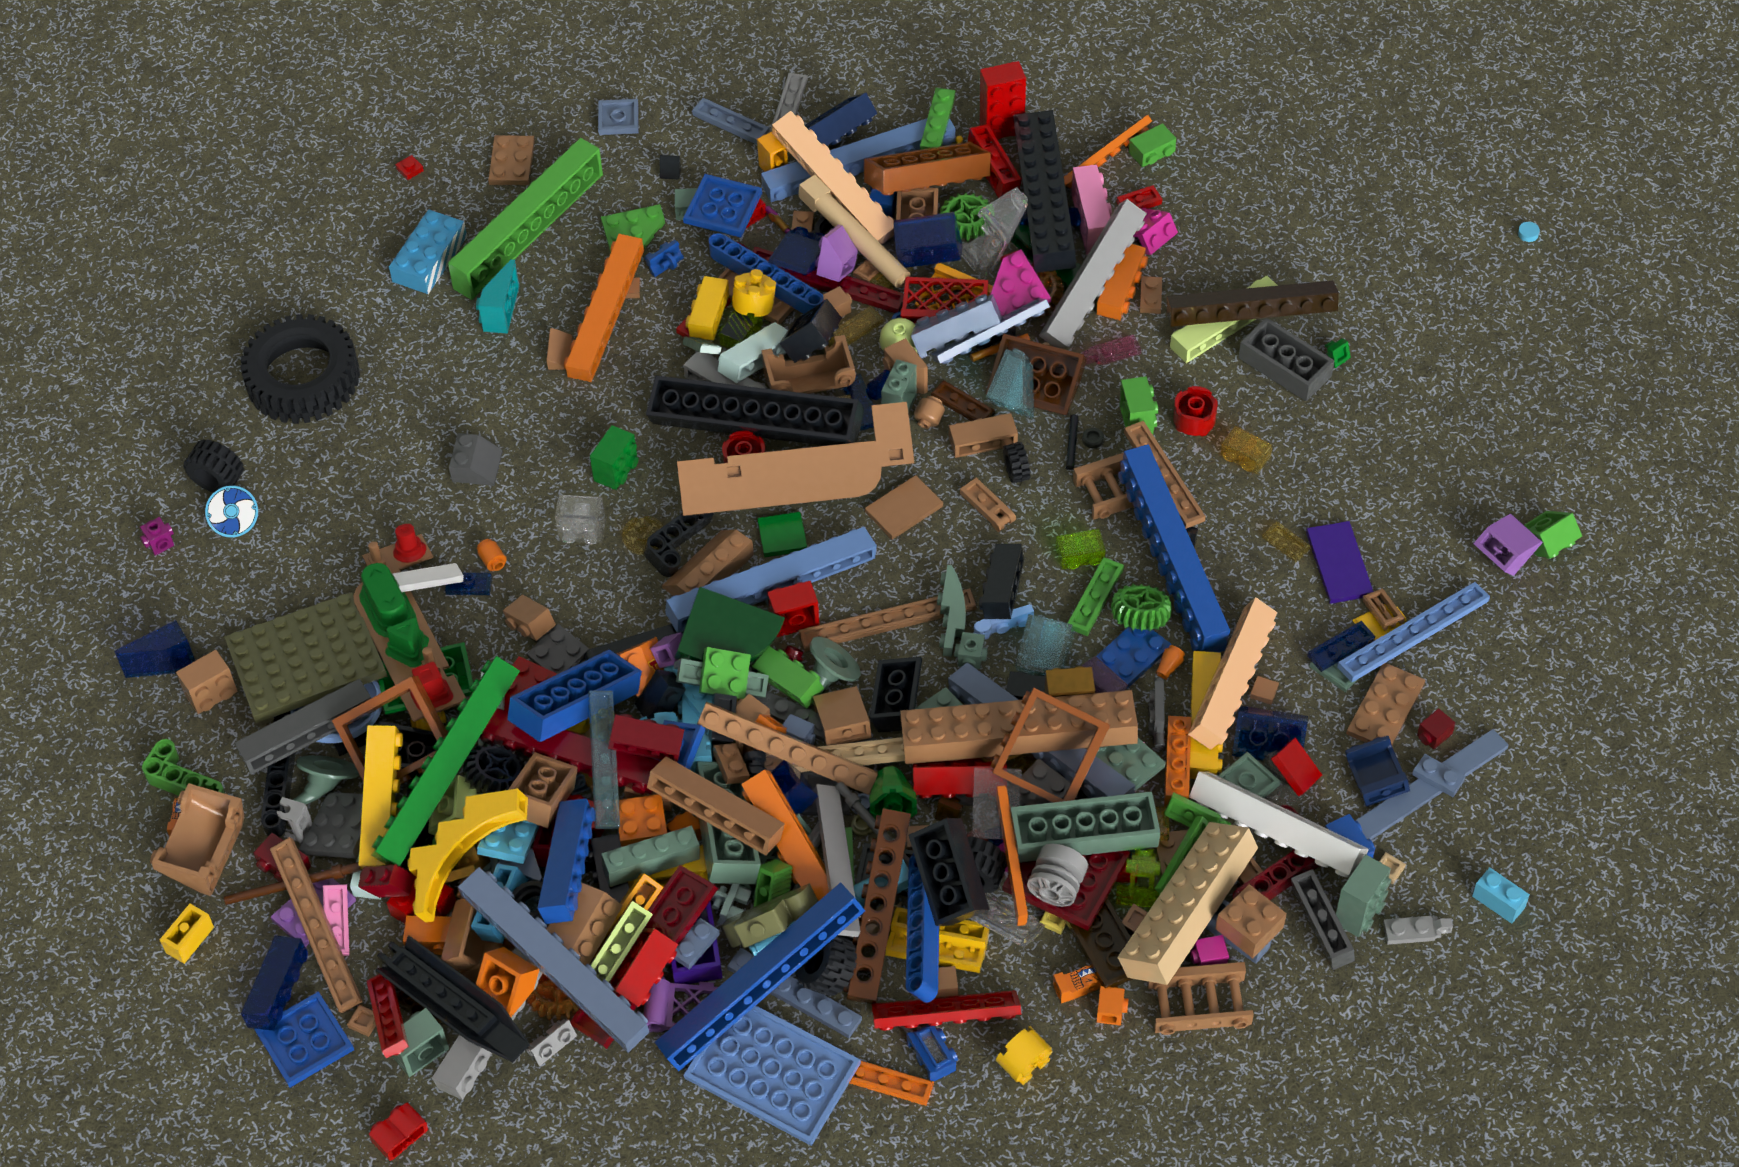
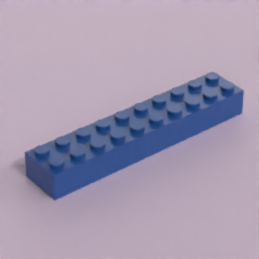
[1118,444,1230,652]

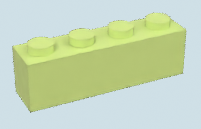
[590,901,653,982]

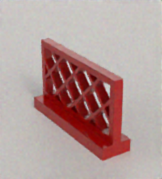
[901,277,989,323]

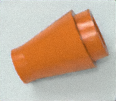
[1156,645,1185,680]

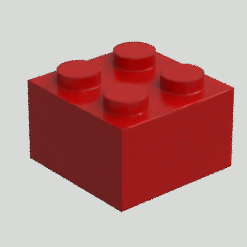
[767,581,820,637]

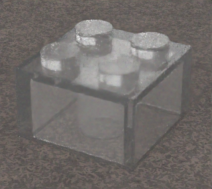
[555,495,606,545]

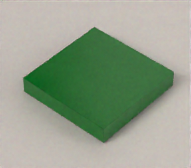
[757,512,807,558]

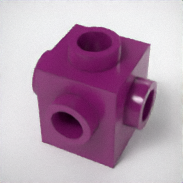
[140,517,174,556]

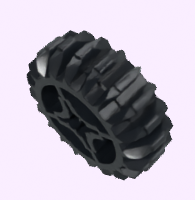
[463,742,524,794]

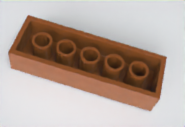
[864,142,991,195]

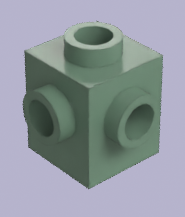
[954,632,988,669]

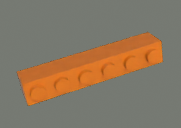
[741,770,829,901]

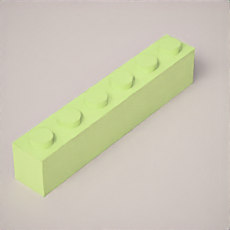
[1170,276,1278,363]

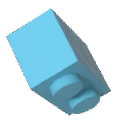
[1472,868,1530,924]

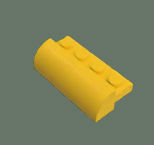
[885,907,990,973]

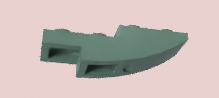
[937,565,966,657]

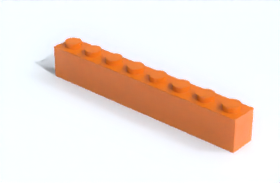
[564,234,644,382]

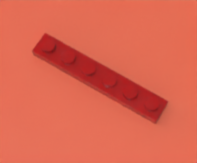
[366,974,409,1058]

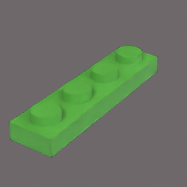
[920,88,955,150]
[1067,557,1124,636]
[1155,816,1209,894]

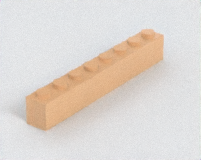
[772,111,896,245]
[1188,597,1277,750]

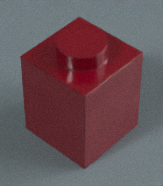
[1417,708,1456,749]

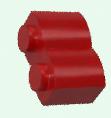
[369,1102,428,1161]

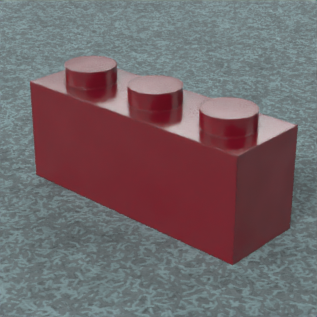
[608,714,685,762]

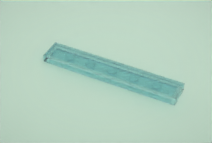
[588,691,620,829]

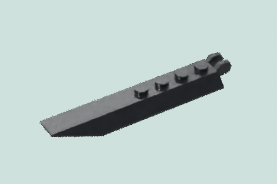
[375,936,530,1063]

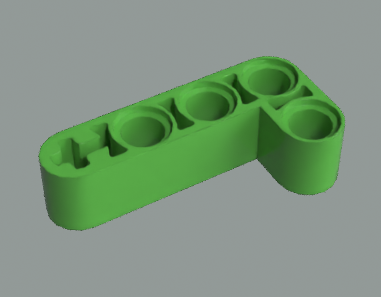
[142,739,225,796]

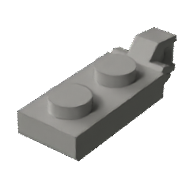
[1383,916,1453,945]

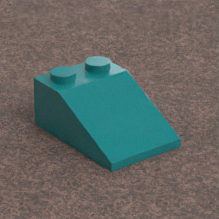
[476,259,519,334]

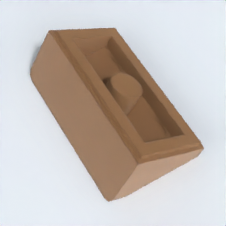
[547,328,572,370]

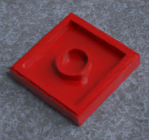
[1271,737,1322,797]

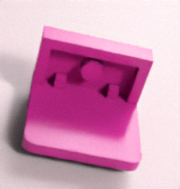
[1133,208,1178,255]

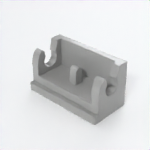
[277,797,312,845]

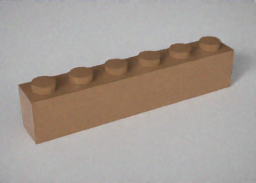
[647,757,785,855]

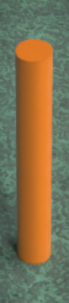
[970,333,1030,362]

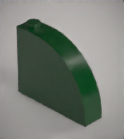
[674,587,785,663]

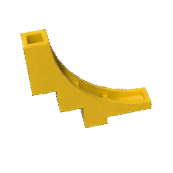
[408,788,528,923]

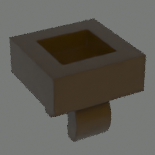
[935,796,963,821]

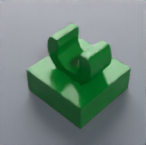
[1325,338,1351,368]

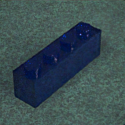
[241,936,308,1031]

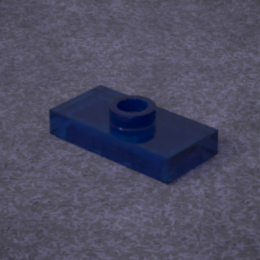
[445,573,492,595]

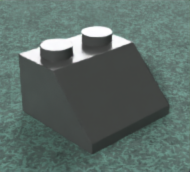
[449,433,503,486]

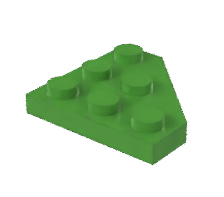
[601,204,665,253]

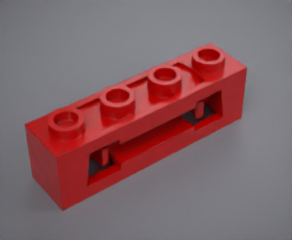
[967,124,1022,201]

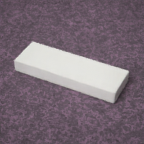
[392,563,463,592]

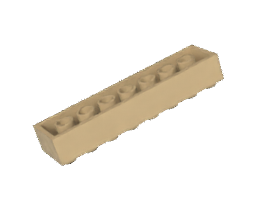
[1118,822,1258,985]

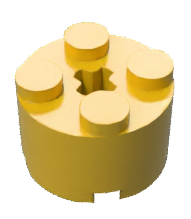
[732,269,776,317]
[996,1026,1053,1085]

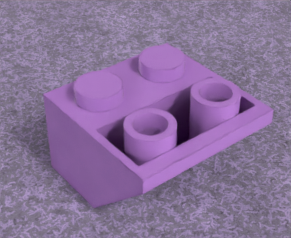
[816,225,858,282]
[1473,514,1543,576]

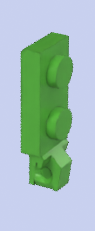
[1164,793,1231,827]

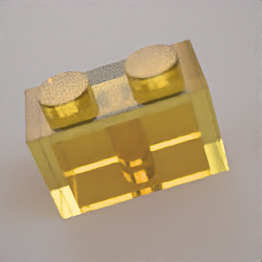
[1220,426,1273,474]

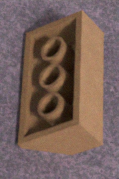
[662,529,754,596]
[527,882,623,975]

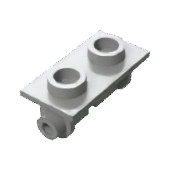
[526,1019,577,1066]

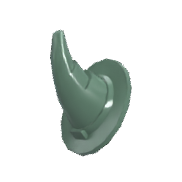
[809,636,861,706]
[292,755,360,805]

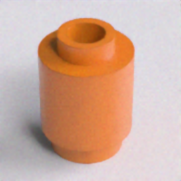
[477,539,507,571]

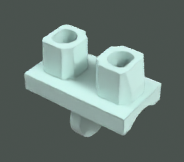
[711,884,752,924]

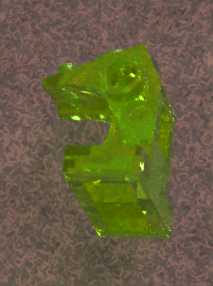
[1116,849,1160,907]

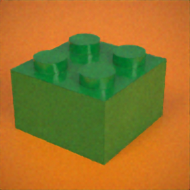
[590,425,639,490]

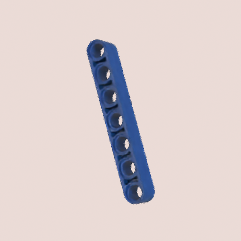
[709,233,824,314]
[906,853,939,1003]

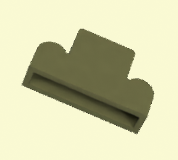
[721,883,818,948]

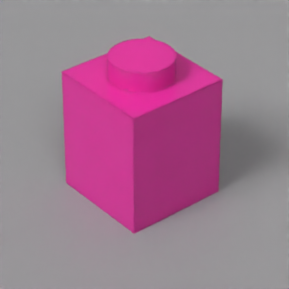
[1190,935,1229,966]

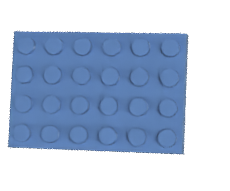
[684,1006,861,1146]

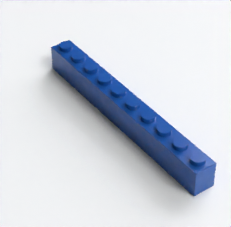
[654,882,865,1071]

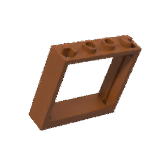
[332,676,447,785]
[990,688,1110,803]

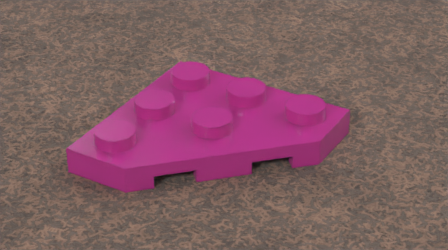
[991,249,1051,317]

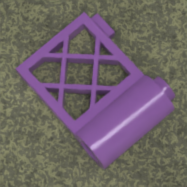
[643,977,718,1032]

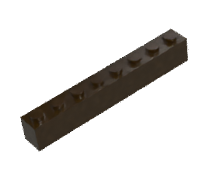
[1167,280,1339,327]

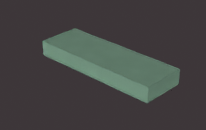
[683,336,721,355]

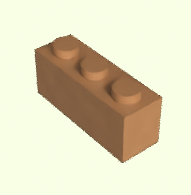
[949,413,1018,458]

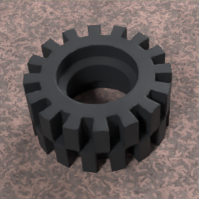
[1003,442,1031,484]

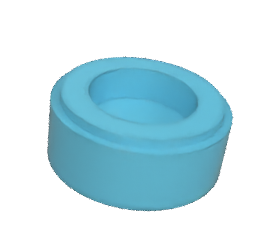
[1518,222,1540,242]

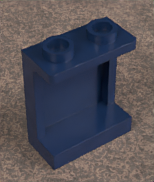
[1345,735,1410,806]

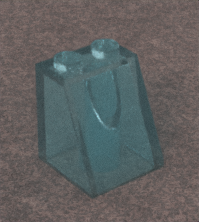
[986,348,1034,419]
[1015,614,1076,675]

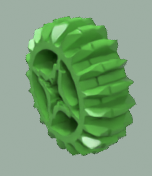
[939,192,994,242]
[1111,584,1172,632]

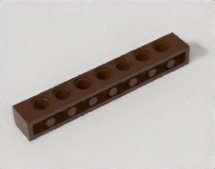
[843,808,911,1004]

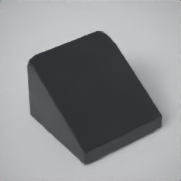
[659,155,681,180]

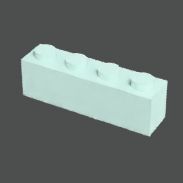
[718,322,788,383]

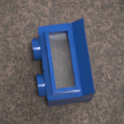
[907,1025,958,1082]

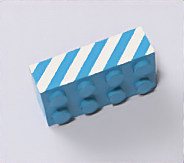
[389,209,467,294]

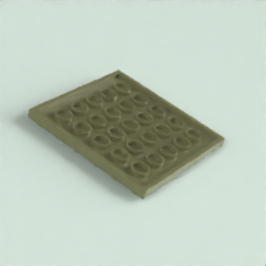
[224,592,387,723]

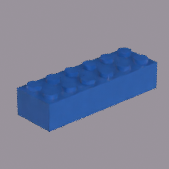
[507,650,642,742]

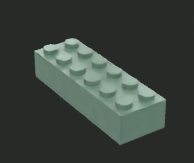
[695,761,761,884]
[1010,792,1161,863]

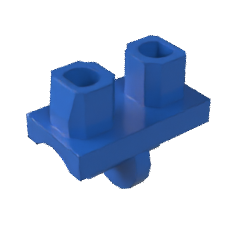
[644,240,684,277]

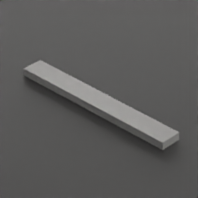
[814,784,860,937]

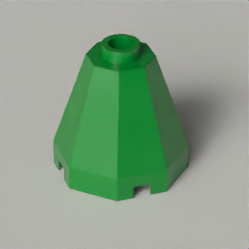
[869,766,917,820]

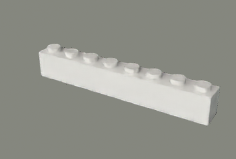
[1189,771,1369,878]

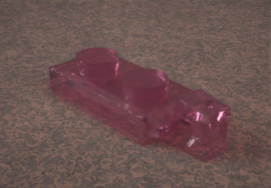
[1082,334,1141,365]

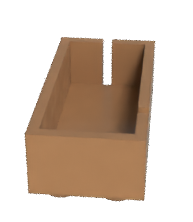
[441,876,502,982]

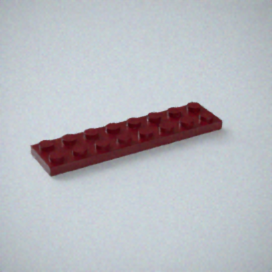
[570,865,718,1049]

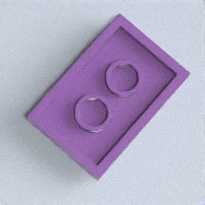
[271,870,356,948]

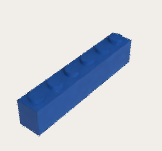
[538,798,596,924]

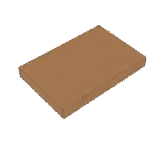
[865,475,943,540]

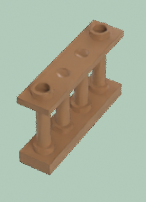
[1073,453,1134,520]
[1147,962,1254,1035]

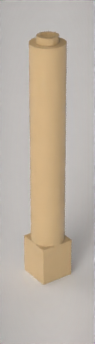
[799,175,911,288]

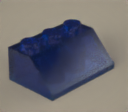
[894,212,963,268]
[1232,706,1308,762]

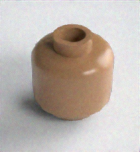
[914,396,945,429]

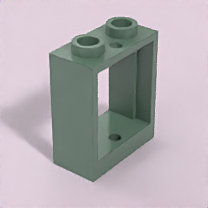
[881,359,917,414]

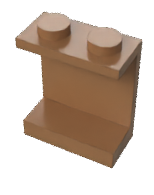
[813,686,872,746]

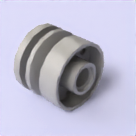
[1027,844,1088,907]

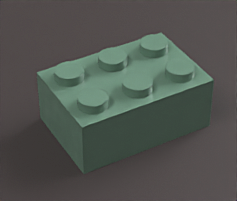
[1336,854,1392,937]

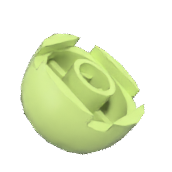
[879,318,918,353]

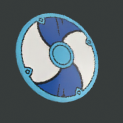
[205,486,258,537]

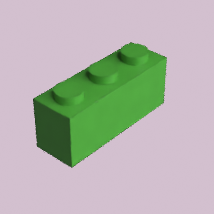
[752,647,824,709]

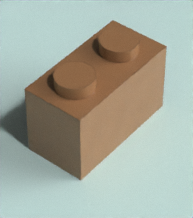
[503,595,556,641]

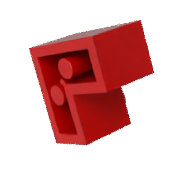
[386,876,456,924]

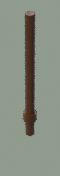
[224,862,362,905]

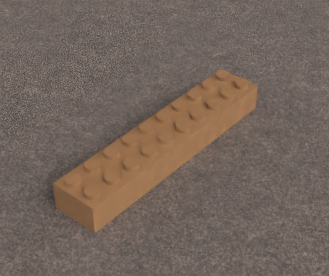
[900,690,1138,764]

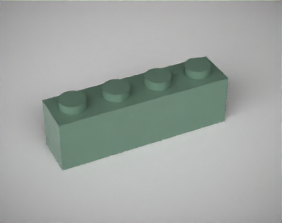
[601,826,700,887]

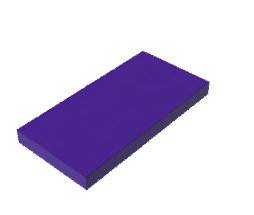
[1306,521,1374,604]

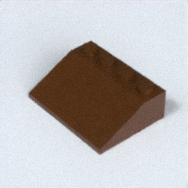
[986,334,1087,416]

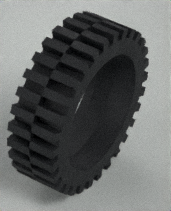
[240,314,360,424]

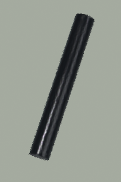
[1066,414,1079,470]

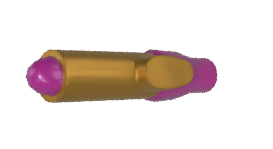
[766,206,790,234]

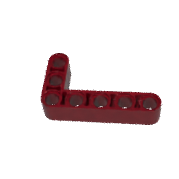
[1232,805,1320,900]

